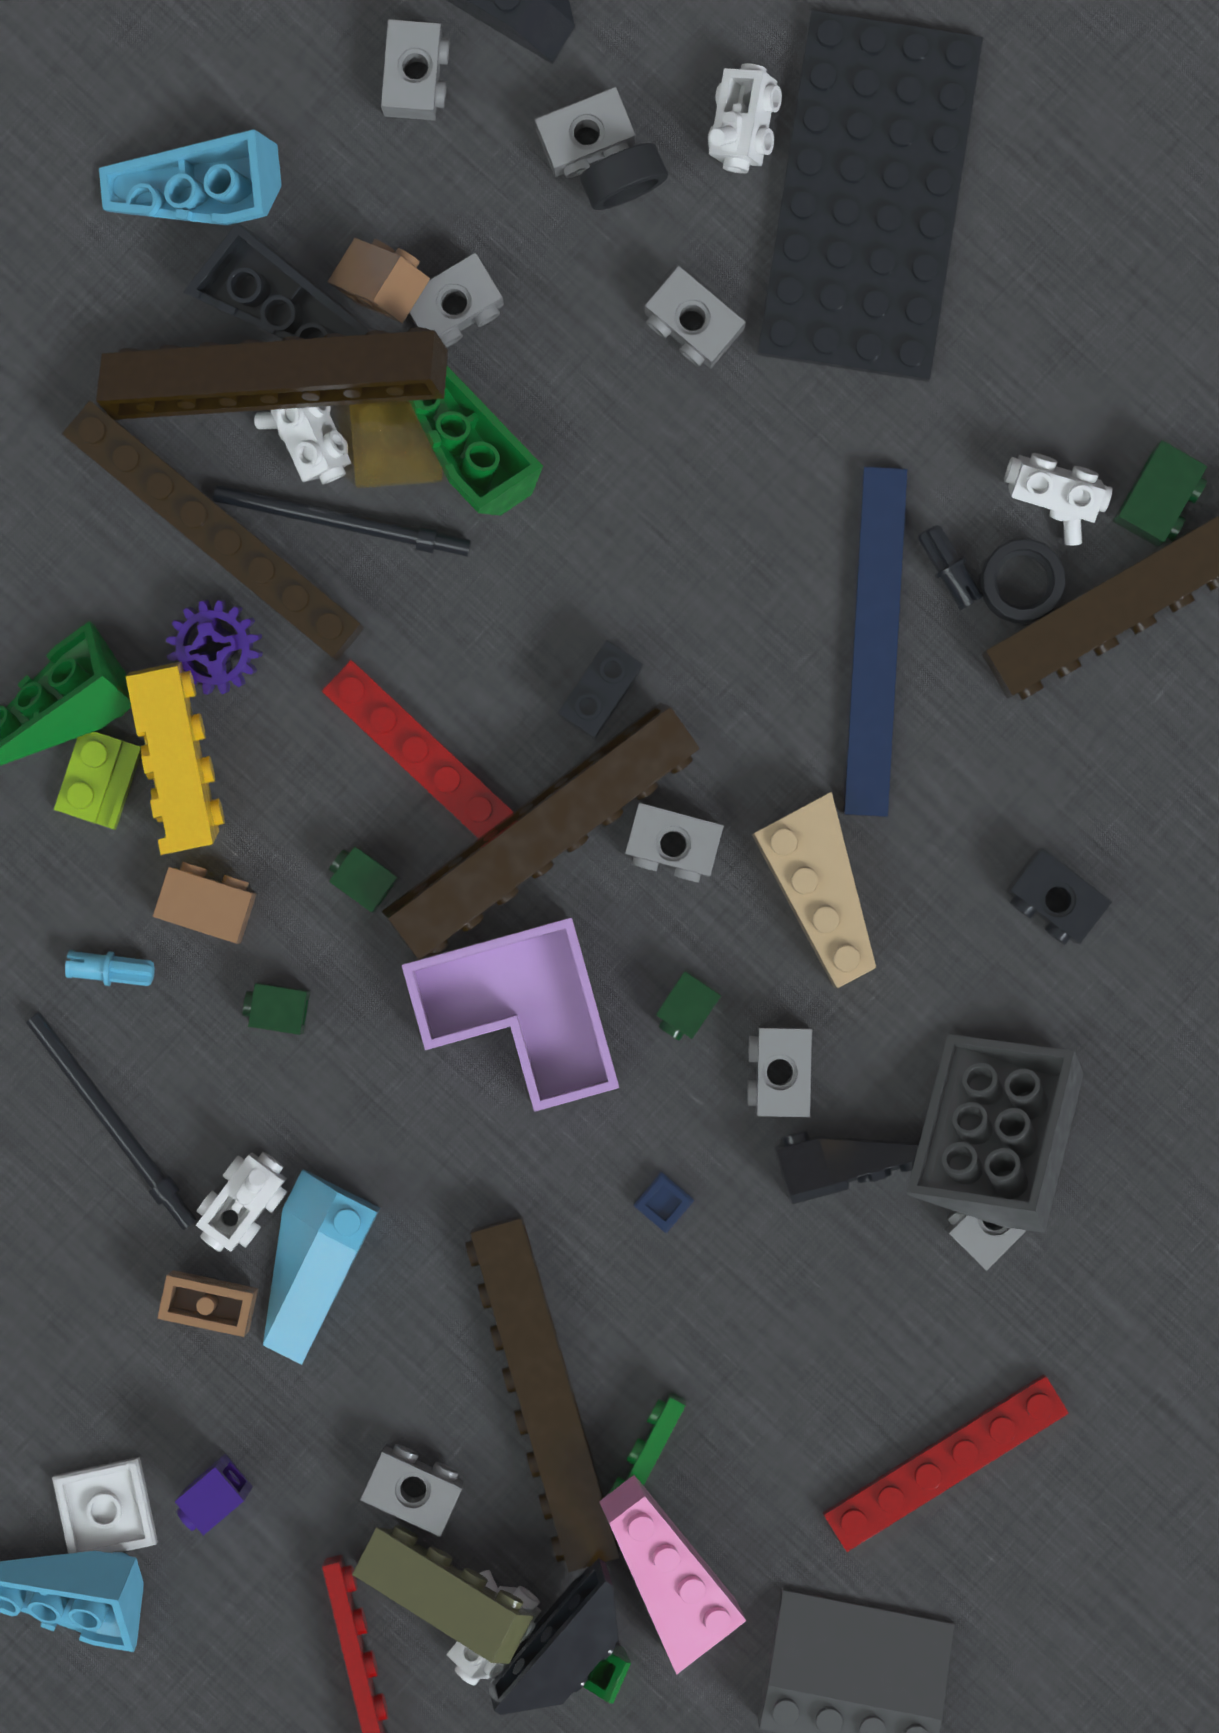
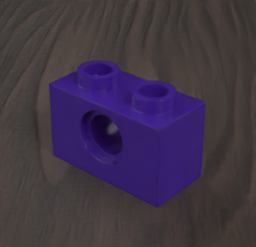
[175,1454,253,1536]

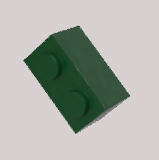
[1113,440,1207,547]

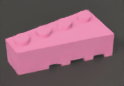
[599,1475,747,1675]

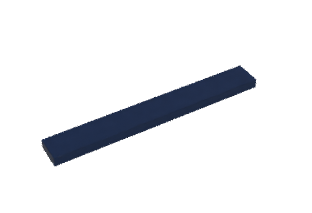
[843,467,908,817]

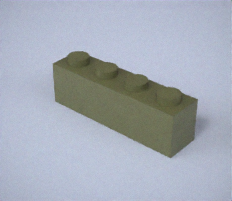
[352,1525,534,1664]

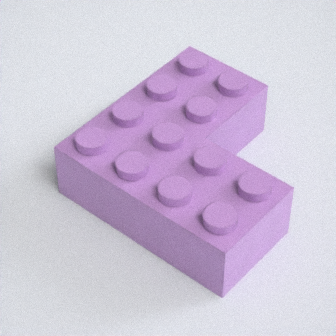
[402,918,619,1112]

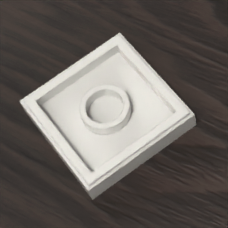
[52,1457,158,1554]

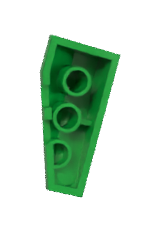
[0,621,132,766]

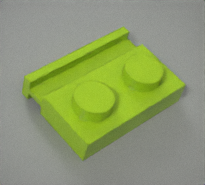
[54,731,141,830]

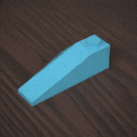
[99,129,282,225]
[263,1169,380,1365]
[0,1551,144,1652]

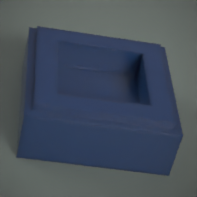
[633,1171,695,1234]

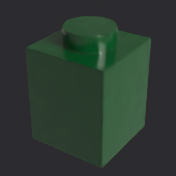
[328,846,399,913]
[655,971,721,1041]
[242,983,311,1035]

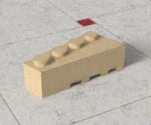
[752,792,876,989]

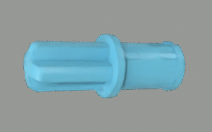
[65,950,155,986]

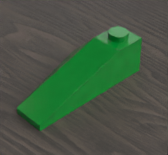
[409,366,543,516]

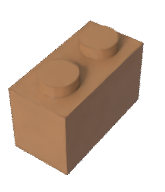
[328,238,430,324]
[153,861,257,944]
[157,1270,258,1337]

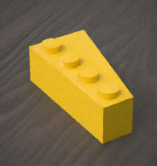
[126,662,225,855]

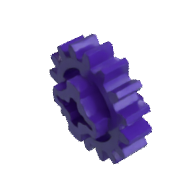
[166,599,263,695]

